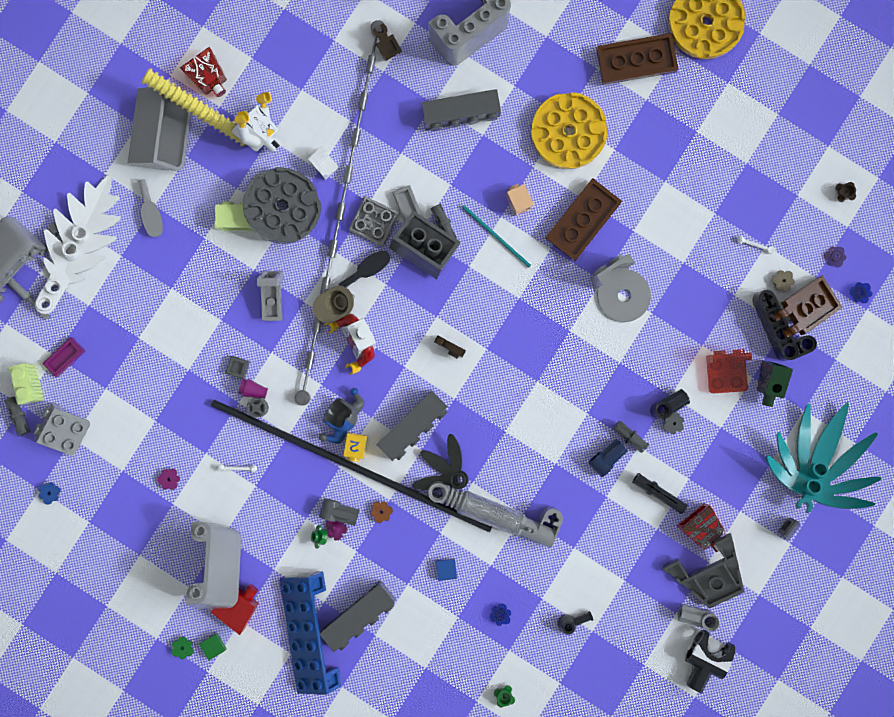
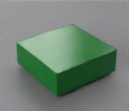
[199,633,227,661]

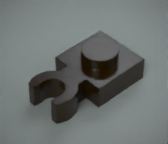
[372,23,402,61]
[434,335,466,359]

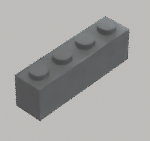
[422,89,501,131]
[376,391,448,461]
[320,581,396,652]

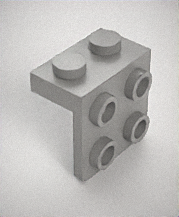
[33,402,90,455]

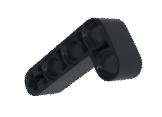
[752,290,817,361]

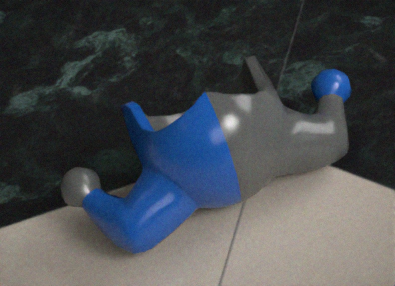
[319,388,364,444]

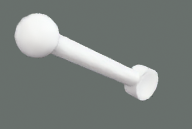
[737,236,775,254]
[217,465,257,472]

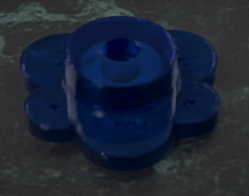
[850,282,873,304]
[489,603,511,626]

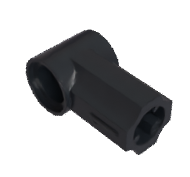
[650,389,690,419]

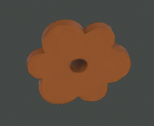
[371,501,393,523]

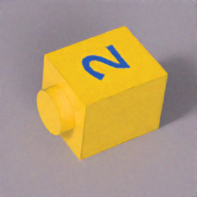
[344,432,368,462]

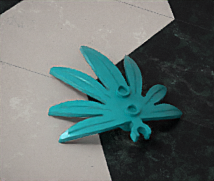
[766,402,882,513]

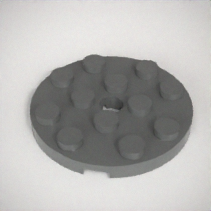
[243,167,321,244]

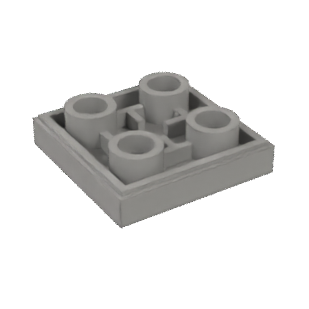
[349,196,399,247]

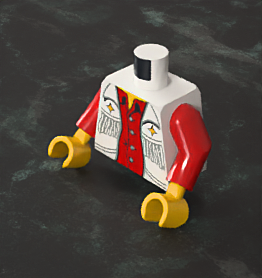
[324,314,376,375]

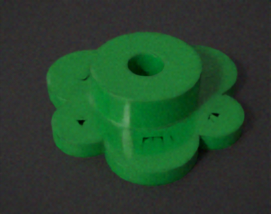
[172,636,193,660]

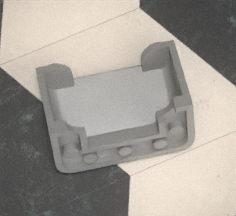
[0,217,48,303]
[186,522,241,609]

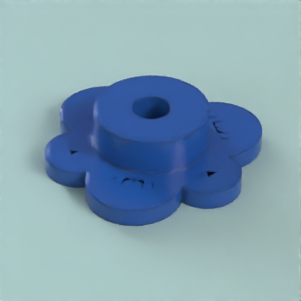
[38,482,61,505]

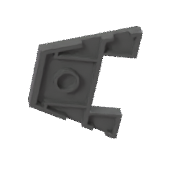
[663,533,745,609]

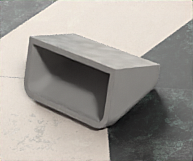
[127,87,191,171]

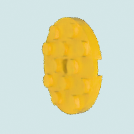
[668,0,746,59]
[531,92,608,169]

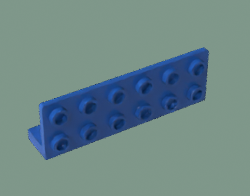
[280,571,341,695]

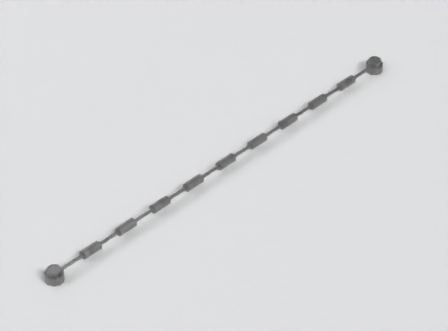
[294,20,384,406]

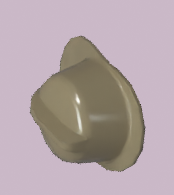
[313,286,355,323]

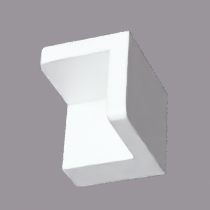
[308,146,339,180]

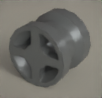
[247,398,269,418]

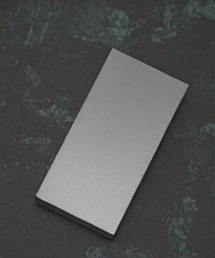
[392,185,423,222]

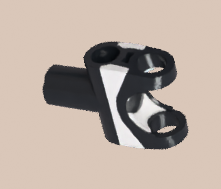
[685,629,735,693]

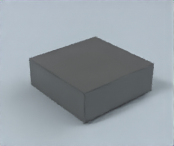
[225,355,250,379]

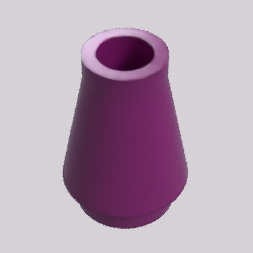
[238,378,268,399]

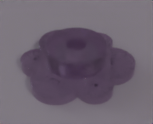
[824,246,847,268]

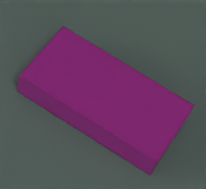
[42,337,85,377]

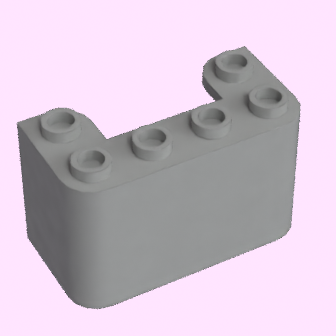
[429,0,511,66]

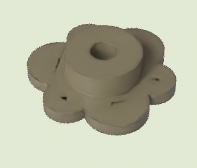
[772,270,795,292]

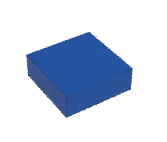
[436,559,457,581]

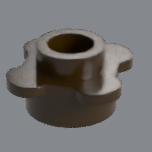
[835,182,856,202]

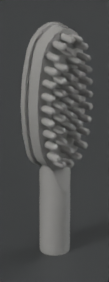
[138,179,163,237]

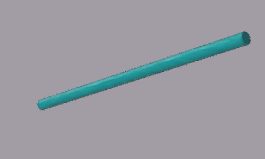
[462,205,531,268]

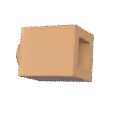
[506,184,534,216]

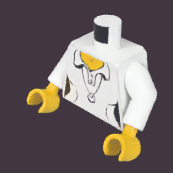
[231,92,280,153]

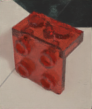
[706,349,752,394]

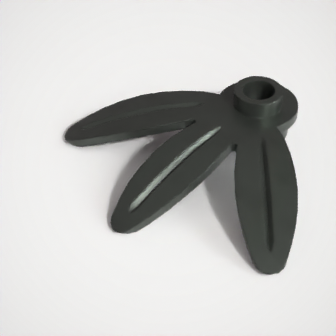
[413,434,469,490]

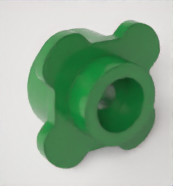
[311,525,328,549]
[494,685,515,708]

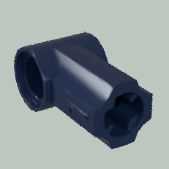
[588,439,628,477]

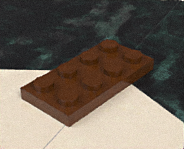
[596,33,679,85]
[545,178,622,262]

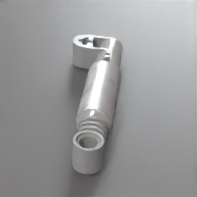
[428,481,563,548]

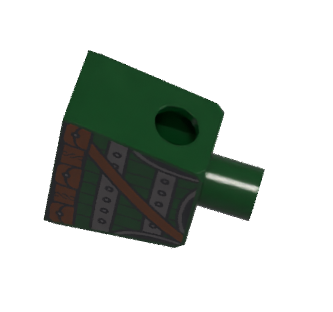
[757,360,793,407]

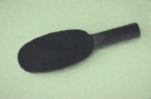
[338,250,390,287]

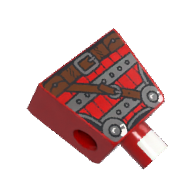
[677,503,725,552]

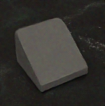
[778,517,800,540]

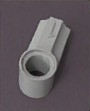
[677,604,720,632]

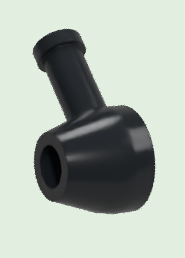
[557,611,594,635]

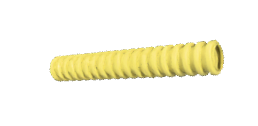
[142,68,245,146]

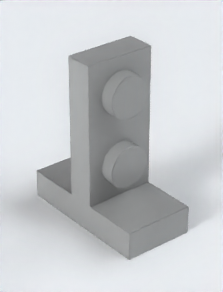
[257,271,284,321]

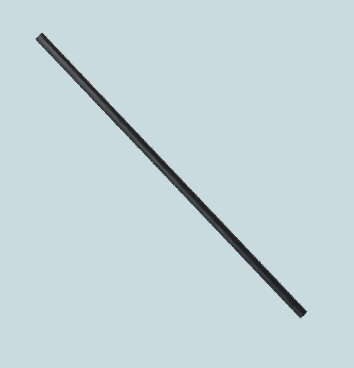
[211,400,492,533]

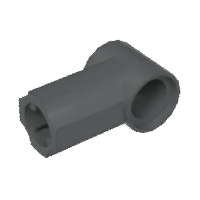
[319,498,360,526]

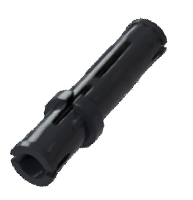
[632,473,688,514]

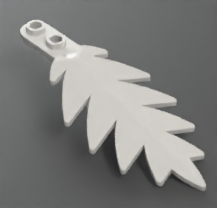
[35,174,121,314]

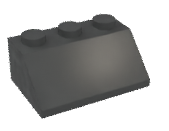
[389,211,461,280]

